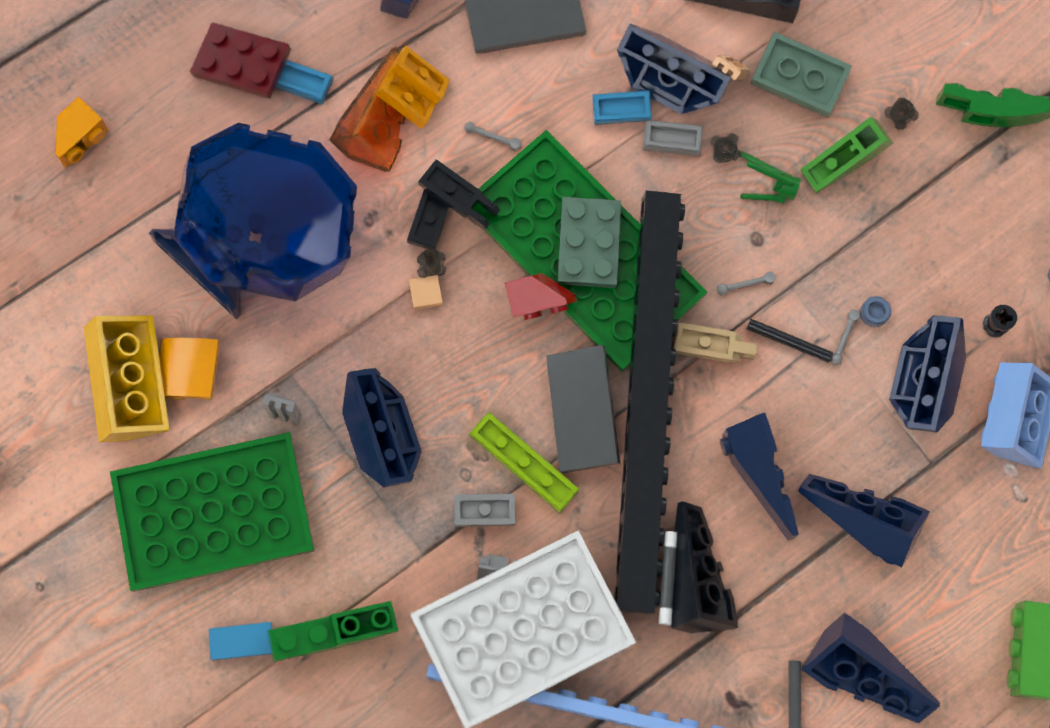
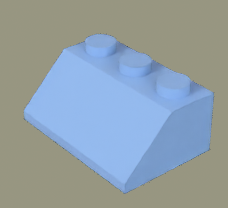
[981,362,1050,469]

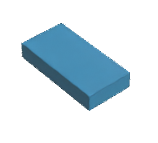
[275,60,333,105]
[592,91,652,125]
[209,622,273,661]

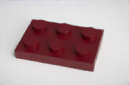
[190,22,291,99]

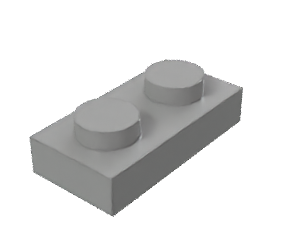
[454,494,516,527]

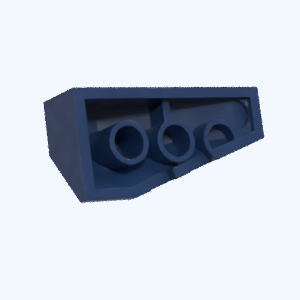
[720,413,799,540]
[798,474,930,567]
[802,612,940,723]

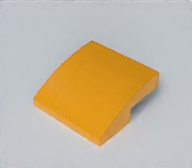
[376,45,450,129]
[159,338,220,400]

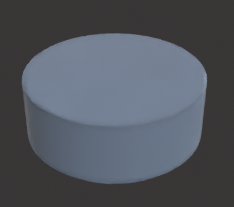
[860,296,891,327]

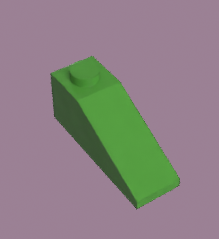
[800,117,894,193]

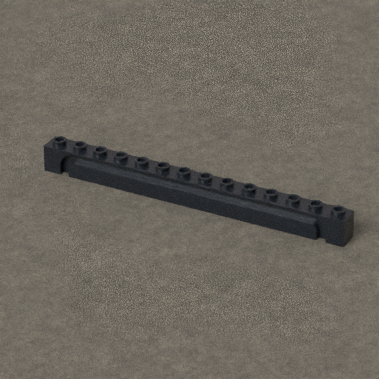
[614,190,685,614]

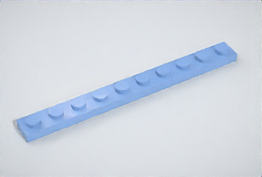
[426,664,724,728]

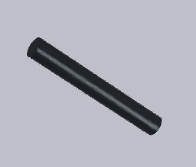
[746,319,833,363]

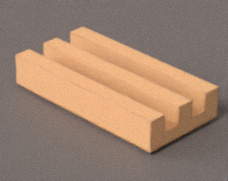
[712,55,750,81]

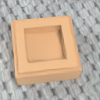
[409,275,443,310]

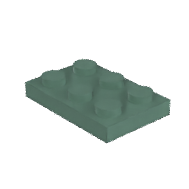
[750,32,852,118]
[557,197,621,288]

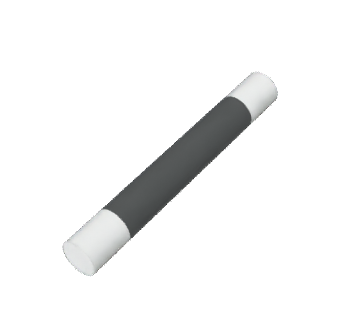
[659,531,677,625]

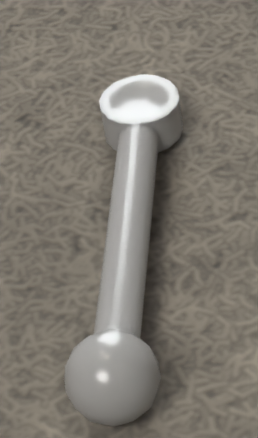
[464,122,521,151]
[717,272,776,295]
[830,310,860,365]

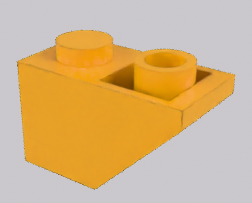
[55,96,109,168]

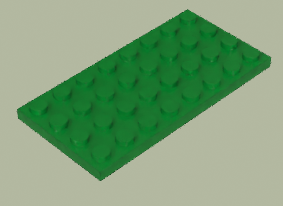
[473,130,707,372]

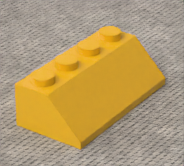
[83,315,170,443]

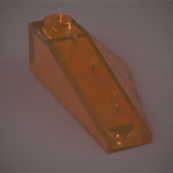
[329,47,406,172]

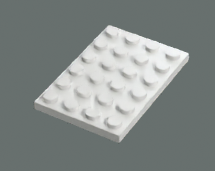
[410,530,636,728]

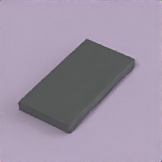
[465,0,586,54]
[546,345,620,473]

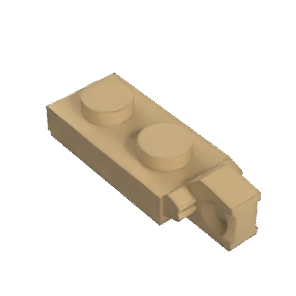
[674,322,758,363]

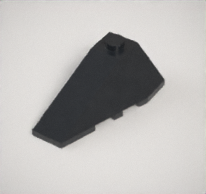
[670,501,738,633]

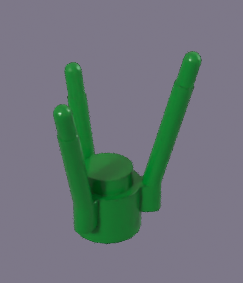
[738,151,801,204]

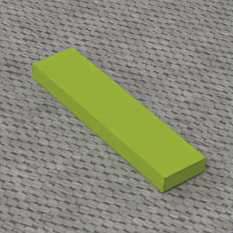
[469,412,580,513]

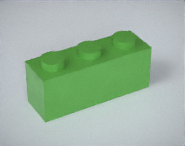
[1007,601,1050,701]

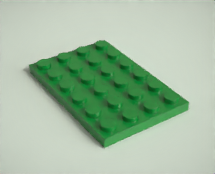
[110,432,315,592]

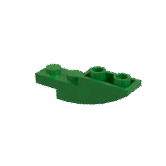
[936,83,1050,127]
[267,601,398,662]

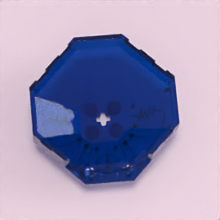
[173,122,357,302]

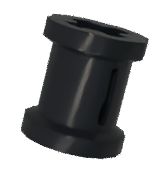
[983,305,1017,338]

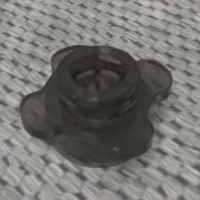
[884,97,919,130]
[710,133,741,163]
[417,249,446,278]

